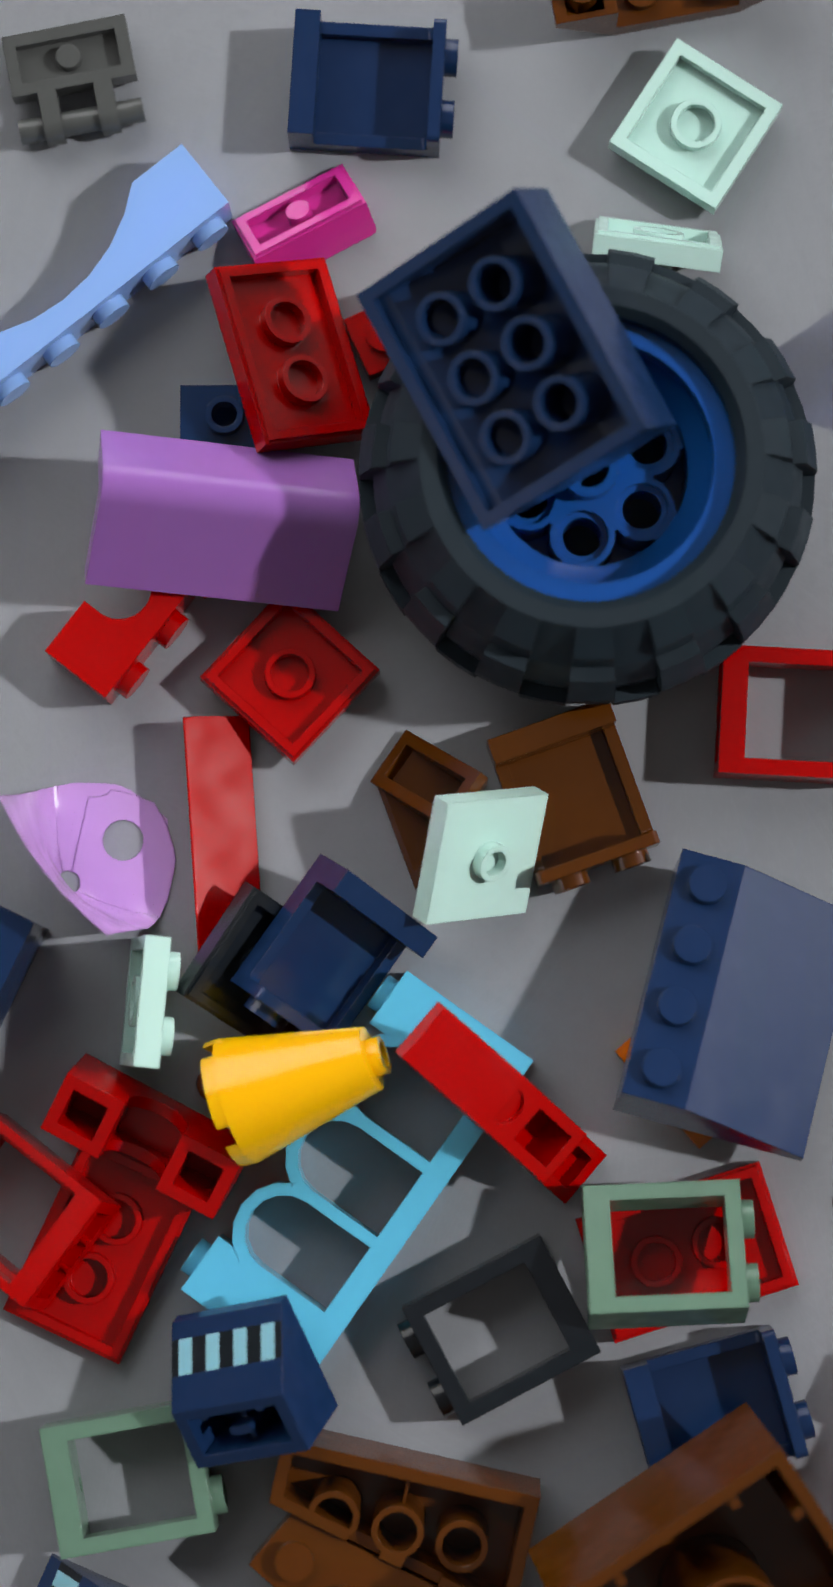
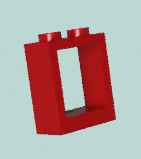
[713,645,833,784]
[0,1113,121,1310]

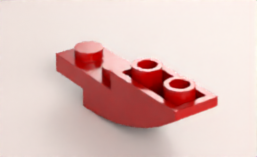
[395,1002,607,1204]

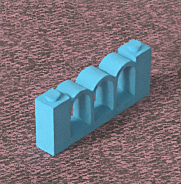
[180,971,534,1365]

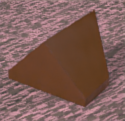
[370,730,488,890]

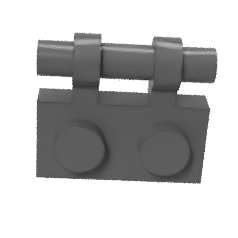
[1,14,146,147]

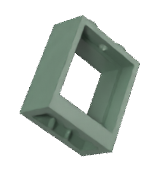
[581,1179,760,1330]
[39,1401,229,1560]

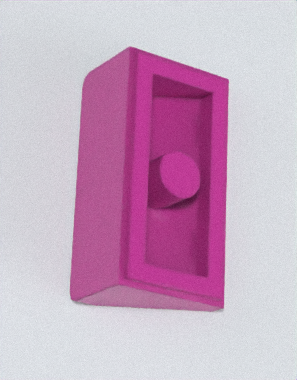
[231,164,376,264]

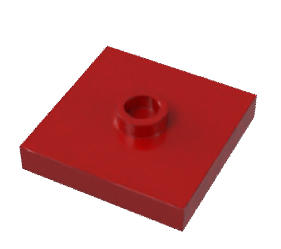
[200,604,380,766]

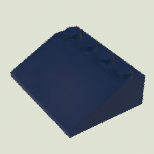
[356,188,676,530]
[613,849,833,1161]

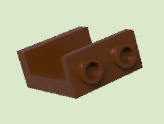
[486,703,660,895]

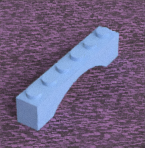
[0,144,233,407]

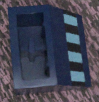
[172,1295,338,1469]

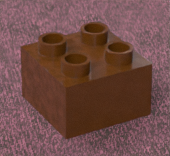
[527,1402,833,1587]

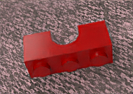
[45,591,208,704]
[40,1053,244,1220]

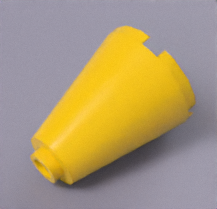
[201,1027,391,1167]

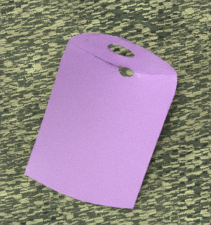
[0,783,176,935]

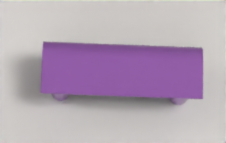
[85,430,360,611]

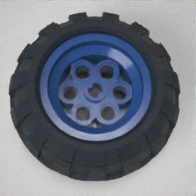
[358,249,817,706]

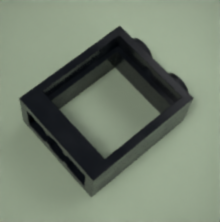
[397,1233,601,1425]

